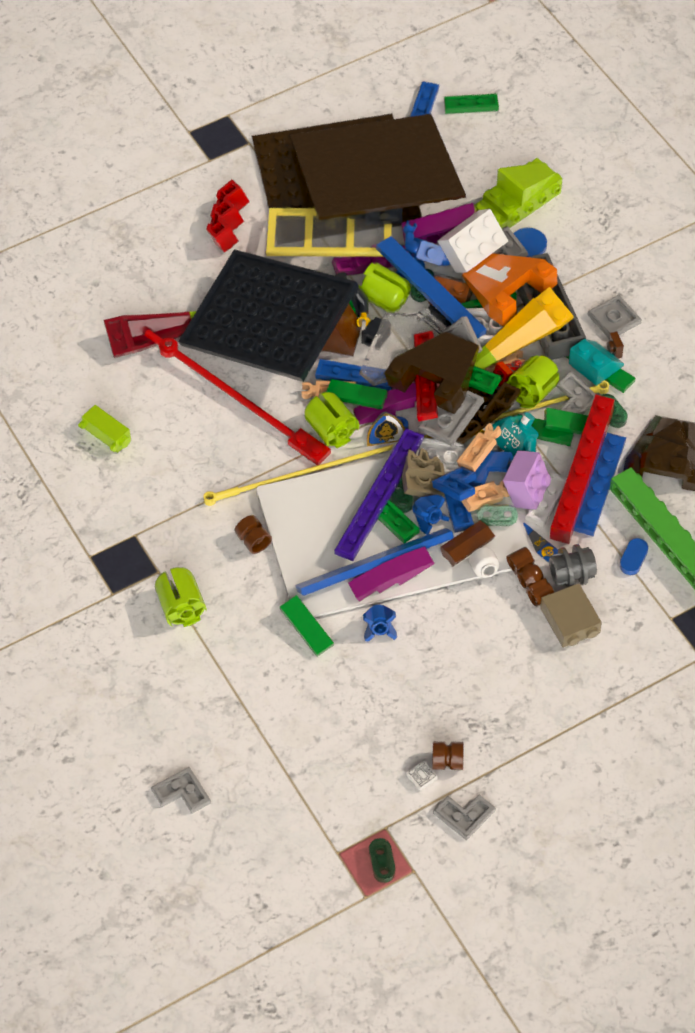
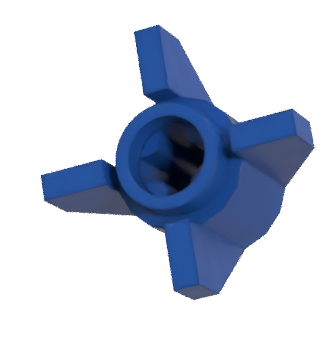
[412,495,450,535]
[363,604,397,642]

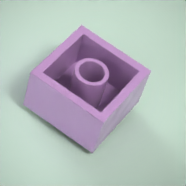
[503,451,551,510]

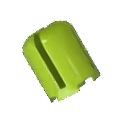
[359,262,411,313]
[507,355,559,409]
[304,392,360,448]
[154,567,207,627]

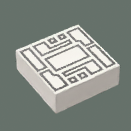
[407,761,437,791]

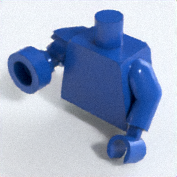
[403,221,451,266]

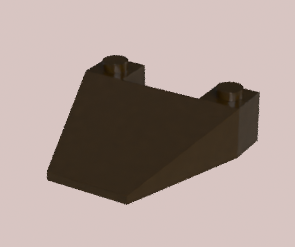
[384,332,479,414]

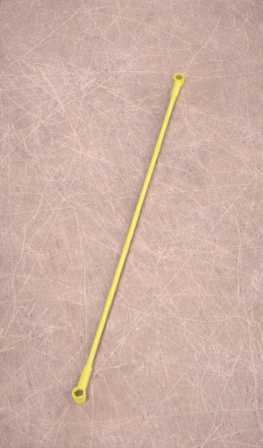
[203,381,609,506]

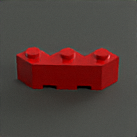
[206,179,250,253]

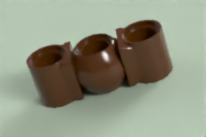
[506,547,554,607]

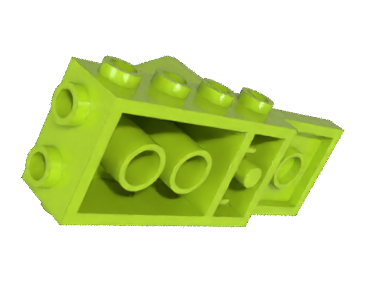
[474,158,563,229]

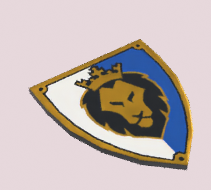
[367,412,405,446]

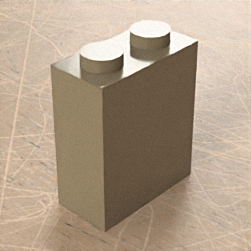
[540,583,602,648]

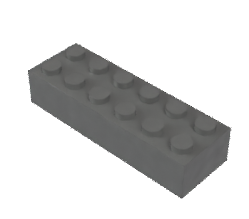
[517,253,586,360]

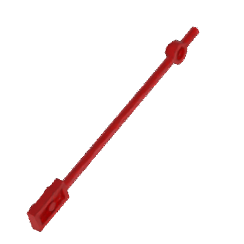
[145,329,331,466]

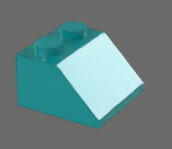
[569,339,624,386]

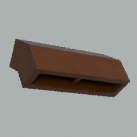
[440,520,495,567]

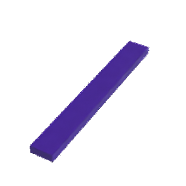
[334,429,424,561]

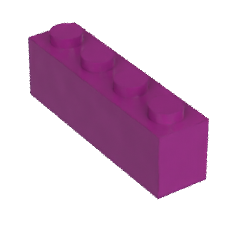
[401,203,477,244]

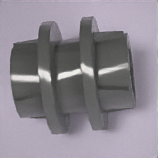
[549,544,597,587]

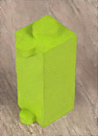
[78,405,131,453]

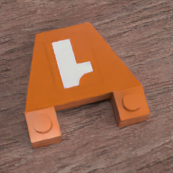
[462,253,557,327]

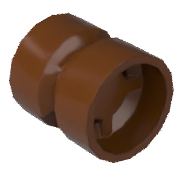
[234,515,272,554]
[432,741,464,770]

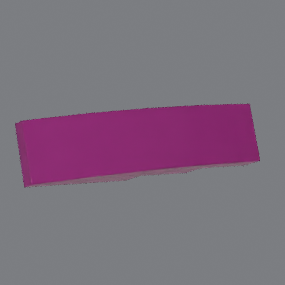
[331,245,408,276]
[353,382,416,425]
[348,546,435,602]

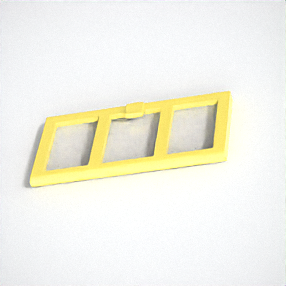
[266,208,392,257]

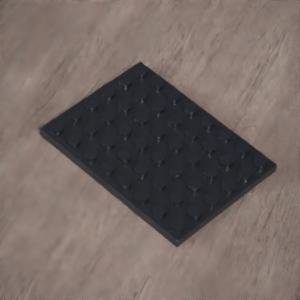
[178,249,359,382]

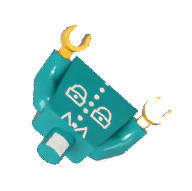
[475,412,538,463]

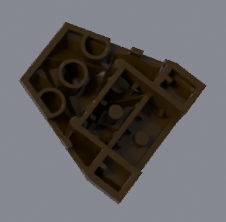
[456,382,522,445]
[623,415,695,491]

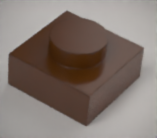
[607,331,624,359]

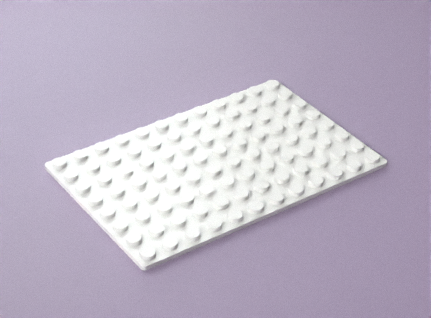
[256,436,534,618]

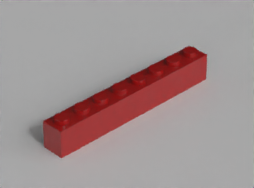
[550,394,615,544]

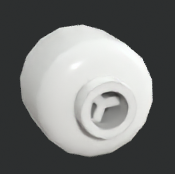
[469,547,500,578]

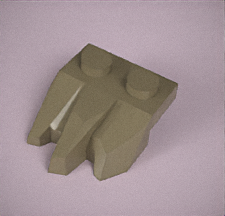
[402,448,445,497]

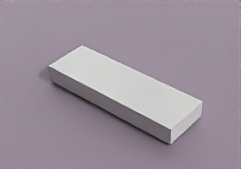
[525,472,567,528]

